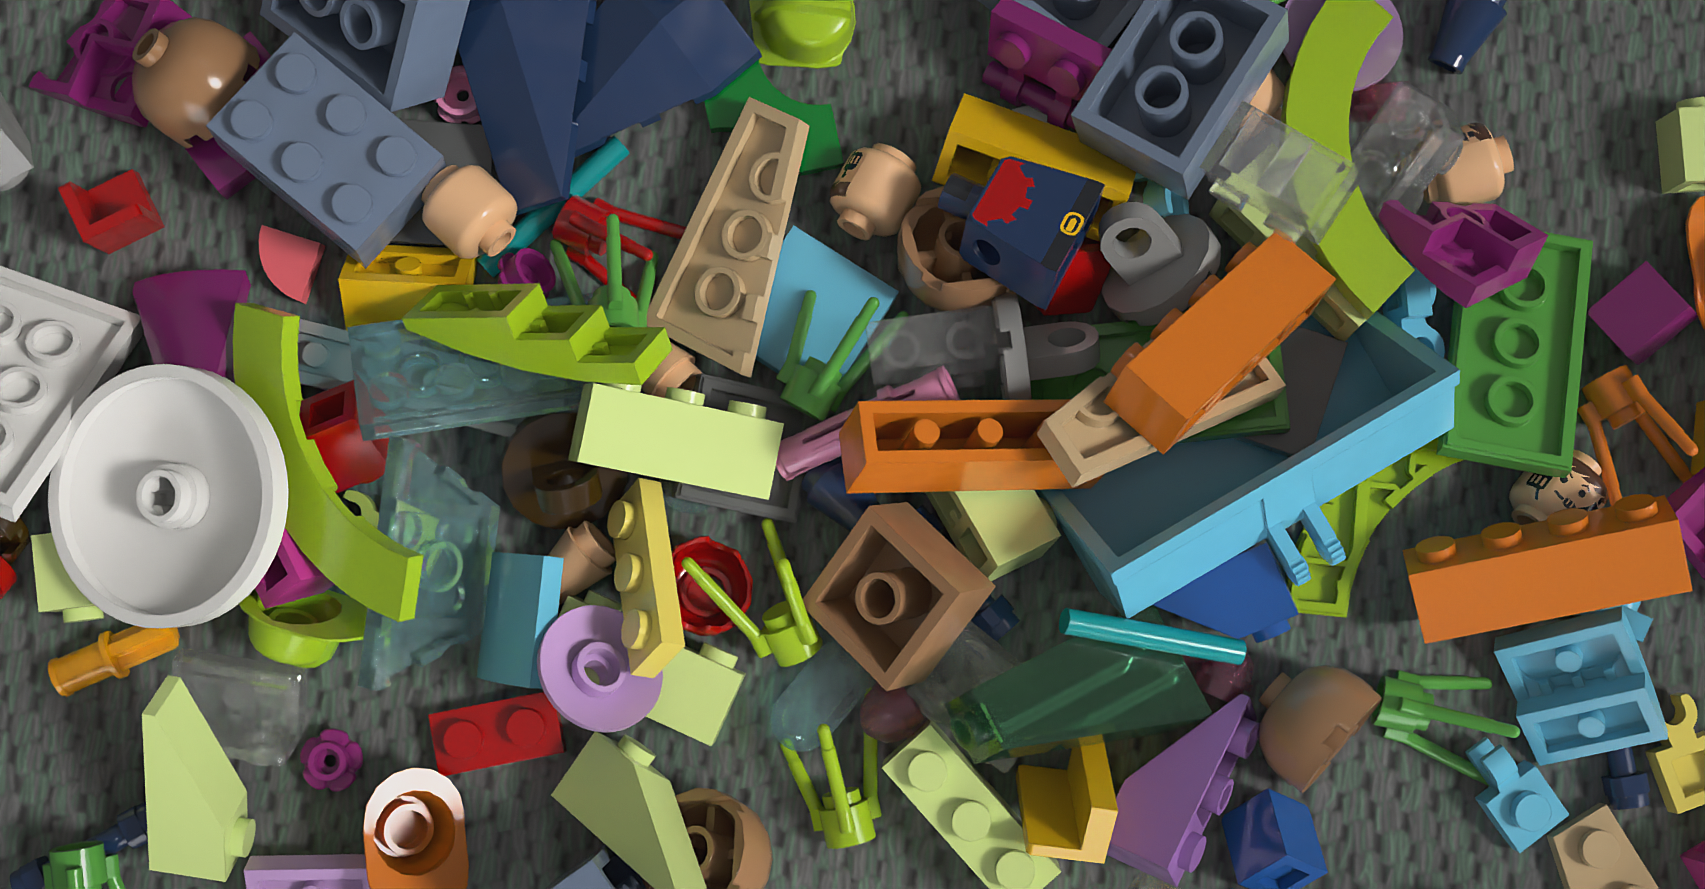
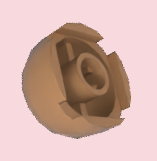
[132,17,260,148]
[897,186,1009,314]
[1258,665,1382,793]
[643,788,773,889]

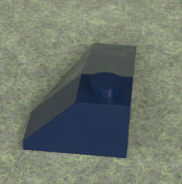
[458,0,597,215]
[573,0,762,158]

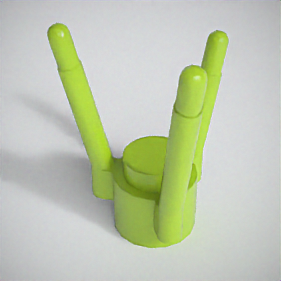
[681,518,823,667]
[780,687,882,849]

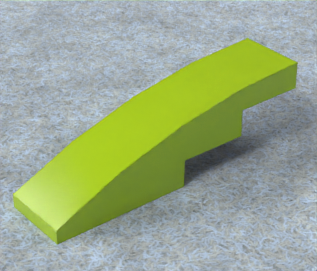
[402,283,673,386]

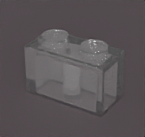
[1200,100,1361,245]

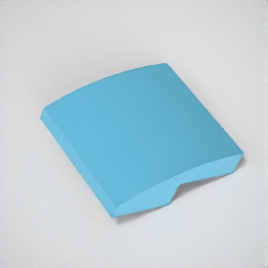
[755,225,899,378]
[477,552,564,689]
[1494,606,1668,766]

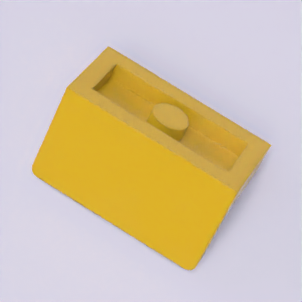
[338,245,477,344]
[1016,729,1118,864]

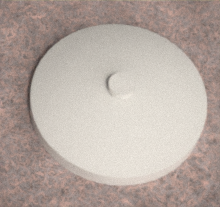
[48,364,289,629]

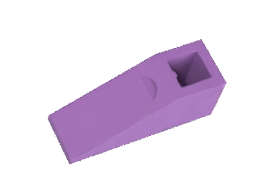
[1107,694,1260,887]

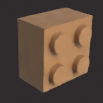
[803,502,996,691]

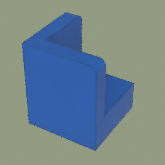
[1222,788,1328,889]

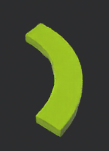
[1281,0,1415,320]
[233,303,424,622]
[1285,437,1463,618]

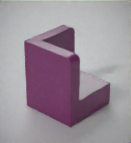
[1588,261,1698,365]

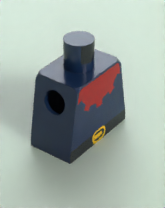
[938,156,1105,310]

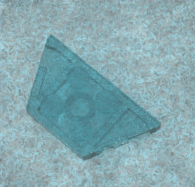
[358,436,500,690]

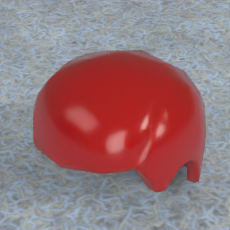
[672,536,753,636]

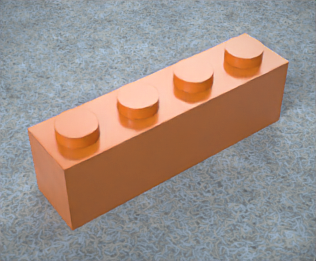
[1103,229,1336,455]
[839,399,1105,494]
[1402,494,1693,644]

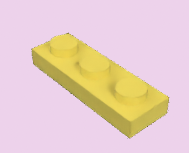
[607,478,685,678]

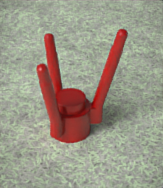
[552,195,687,299]

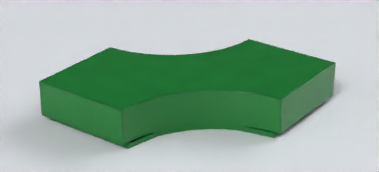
[704,60,844,177]

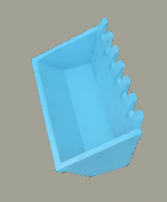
[1036,311,1460,619]

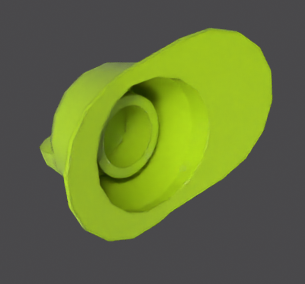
[749,0,856,69]
[239,588,385,668]

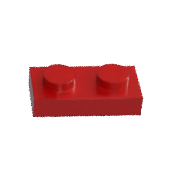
[428,691,567,776]

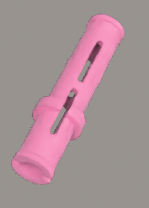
[776,365,960,481]

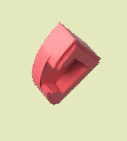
[259,225,326,305]

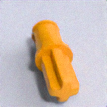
[47,626,180,697]

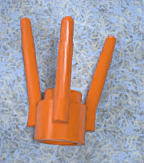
[1577,365,1698,506]

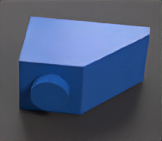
[1152,539,1299,643]

